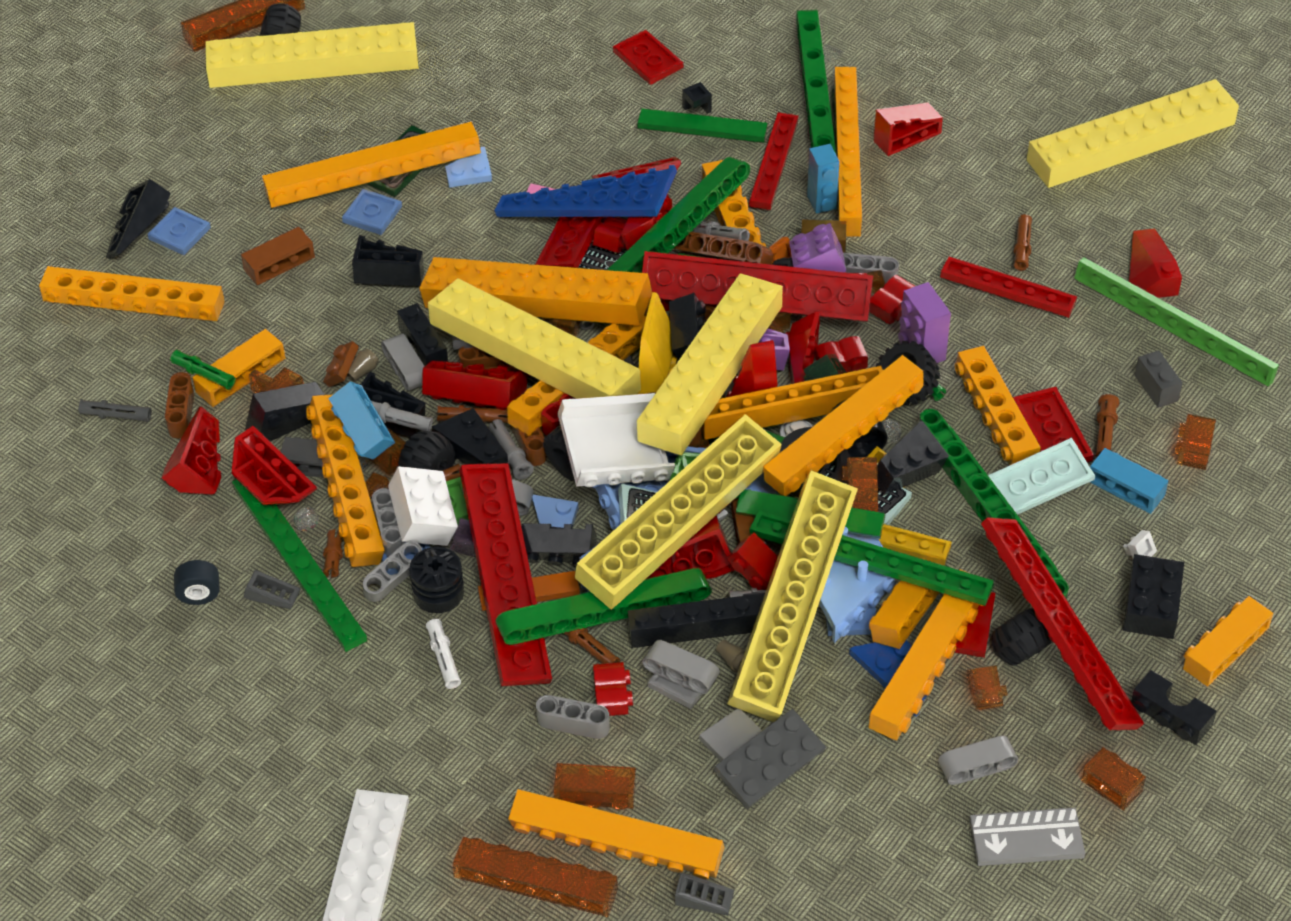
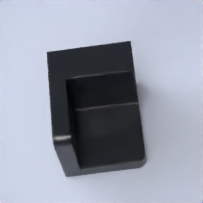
[682,82,712,114]

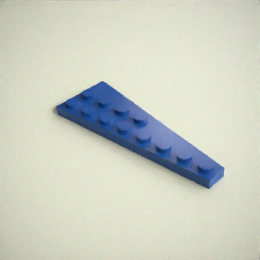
[494,165,677,217]

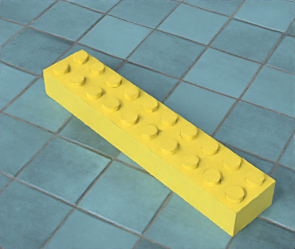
[206,22,419,88]
[1027,79,1239,188]
[637,273,782,456]
[428,278,641,399]
[575,414,782,610]
[727,470,858,722]

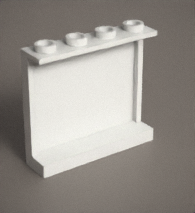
[558,393,675,487]

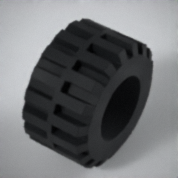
[876,340,940,406]
[543,425,575,482]

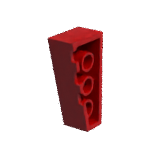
[422,361,527,410]

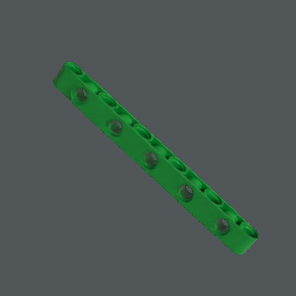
[796,10,836,154]
[920,409,1069,600]

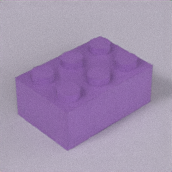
[789,223,846,272]
[898,282,951,363]

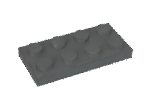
[713,709,827,809]

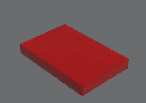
[613,30,684,85]
[954,592,996,658]

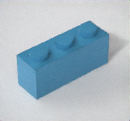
[807,144,839,214]
[328,381,395,459]
[1090,448,1169,514]

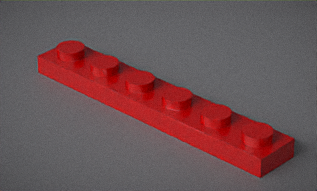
[749,112,799,210]
[940,256,1077,318]

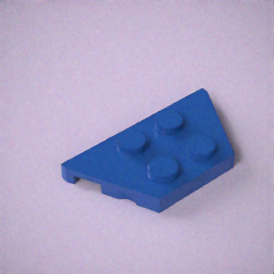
[849,640,936,717]

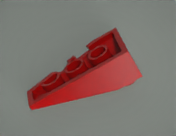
[1129,228,1182,298]
[785,311,820,384]
[726,340,778,397]
[161,406,221,494]

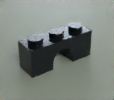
[397,303,448,366]
[1131,670,1217,745]

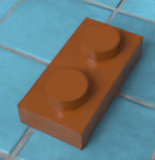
[323,341,359,387]

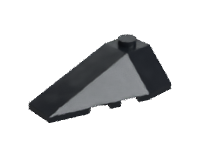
[106,179,171,259]

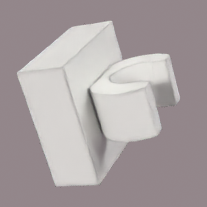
[1123,530,1157,558]

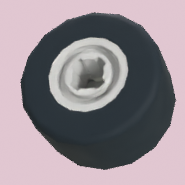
[174,560,220,605]

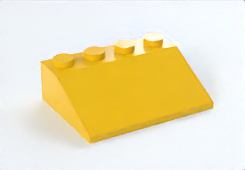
[636,292,677,395]

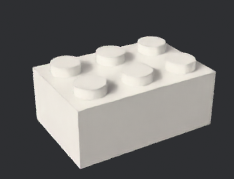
[388,467,458,546]

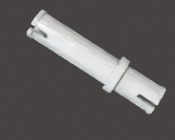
[426,619,461,689]

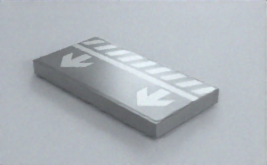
[969,807,1085,866]

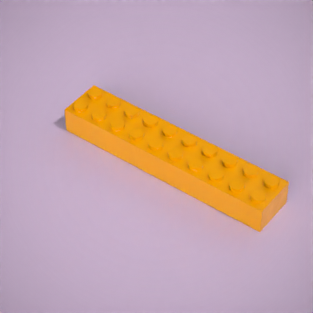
[419,257,652,326]

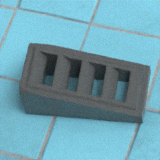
[244,570,301,609]
[675,873,734,916]

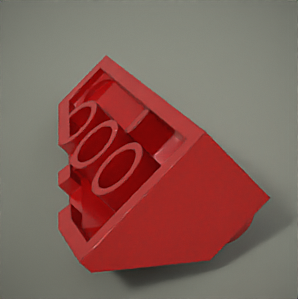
[646,516,734,579]

